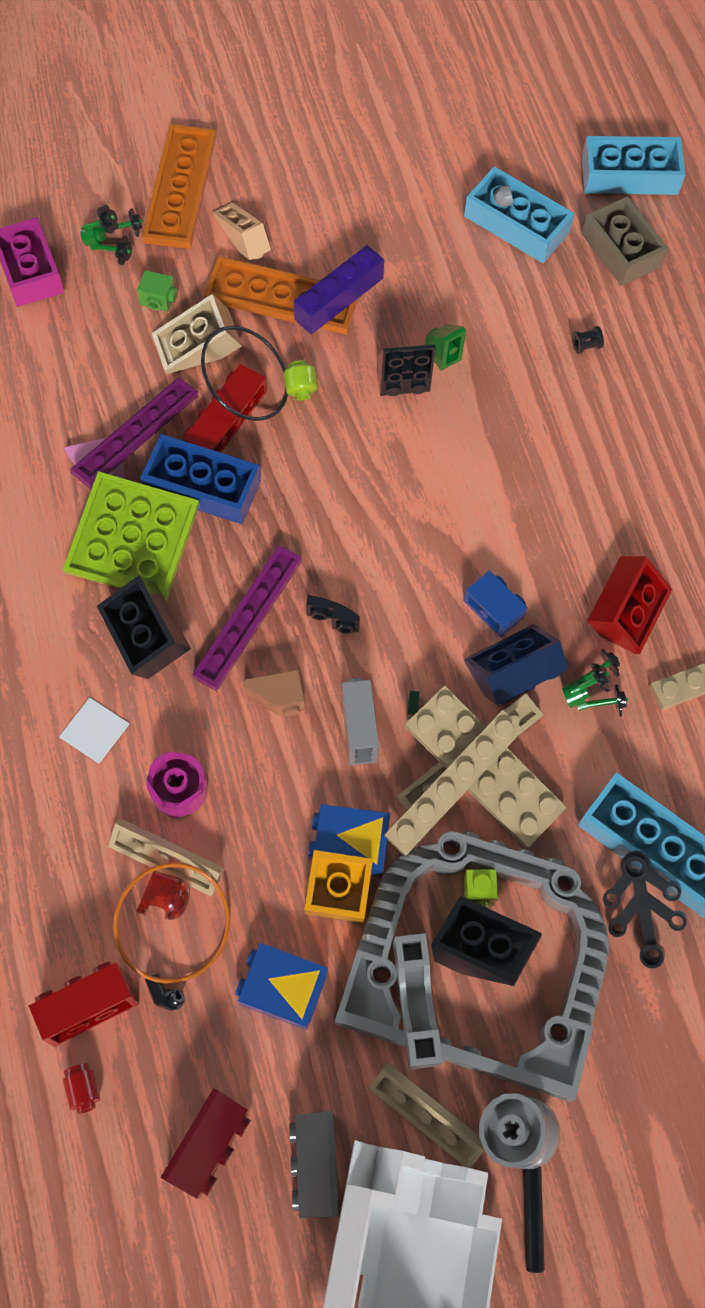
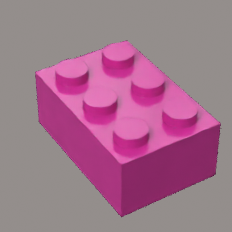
[0,217,64,307]

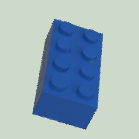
[140,434,261,525]

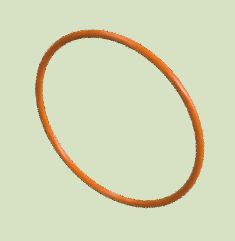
[113,863,230,983]

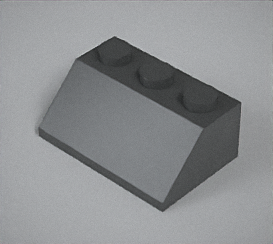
[289,1111,338,1218]

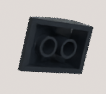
[431,896,542,986]

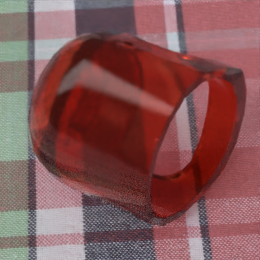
[136,871,190,920]

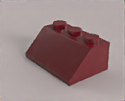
[160,1088,251,1199]

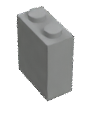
[341,678,379,766]

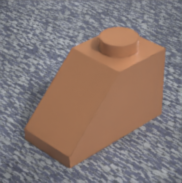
[243,670,305,717]

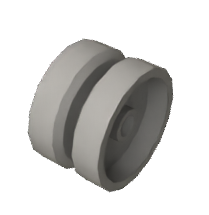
[479,1093,560,1169]

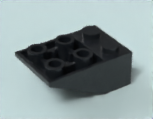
[377,344,436,396]

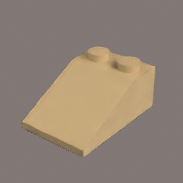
[152,294,242,374]

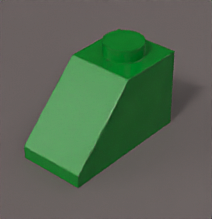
[425,324,466,371]

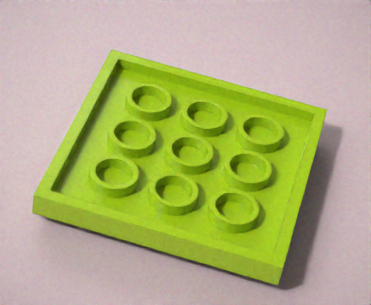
[62,471,200,602]

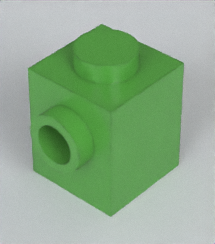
[137,270,178,312]

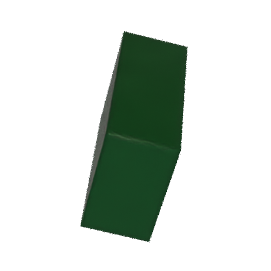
[407,690,420,720]

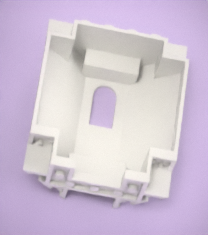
[322,1141,502,1308]

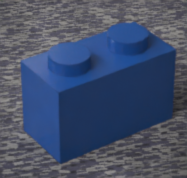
[463,570,528,638]

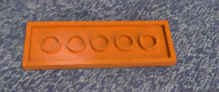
[142,124,216,249]
[204,256,359,335]

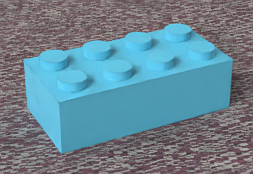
[581,136,685,195]
[464,166,575,264]

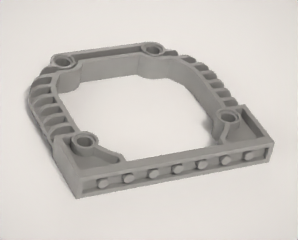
[335,831,609,1102]

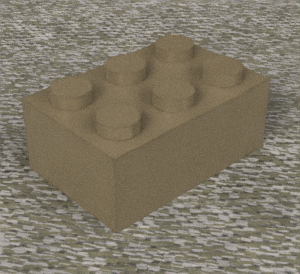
[582,196,668,286]

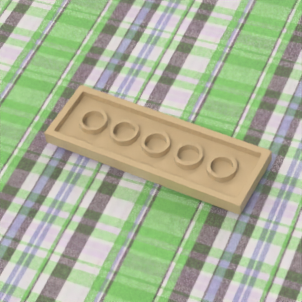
[404,685,567,849]

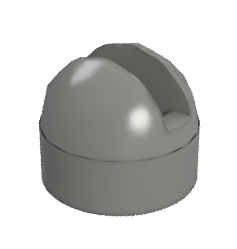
[494,185,513,207]

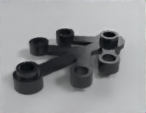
[603,851,687,969]

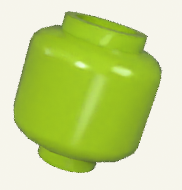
[283,360,318,401]

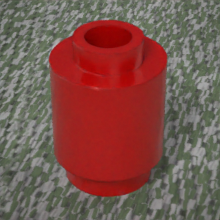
[63,1063,101,1114]

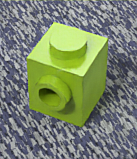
[463,869,498,909]

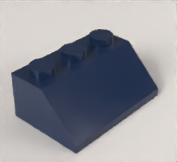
[464,624,568,706]

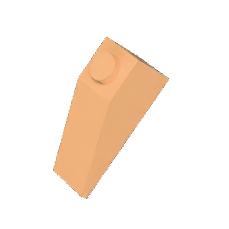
[212,203,271,260]

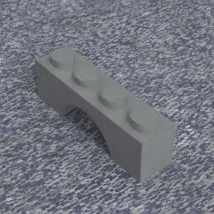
[393,933,443,1069]

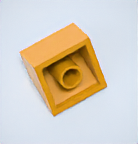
[304,850,373,923]

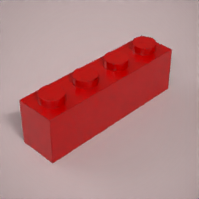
[183,364,267,453]

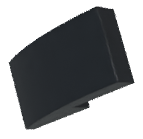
[306,595,360,634]

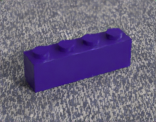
[294,245,384,335]

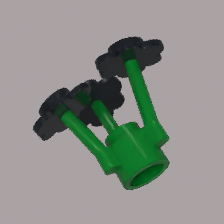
[80,205,143,265]
[562,649,628,717]

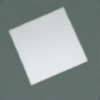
[59,698,130,764]

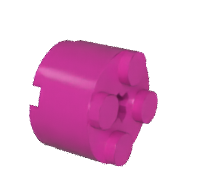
[146,752,208,818]

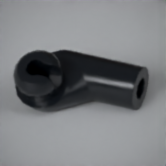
[145,974,185,1011]

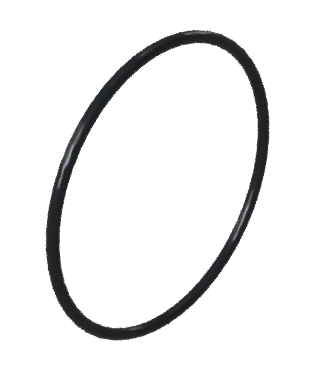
[201,326,288,421]

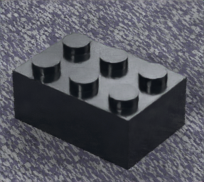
[97,575,191,679]

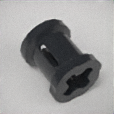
[572,326,604,354]

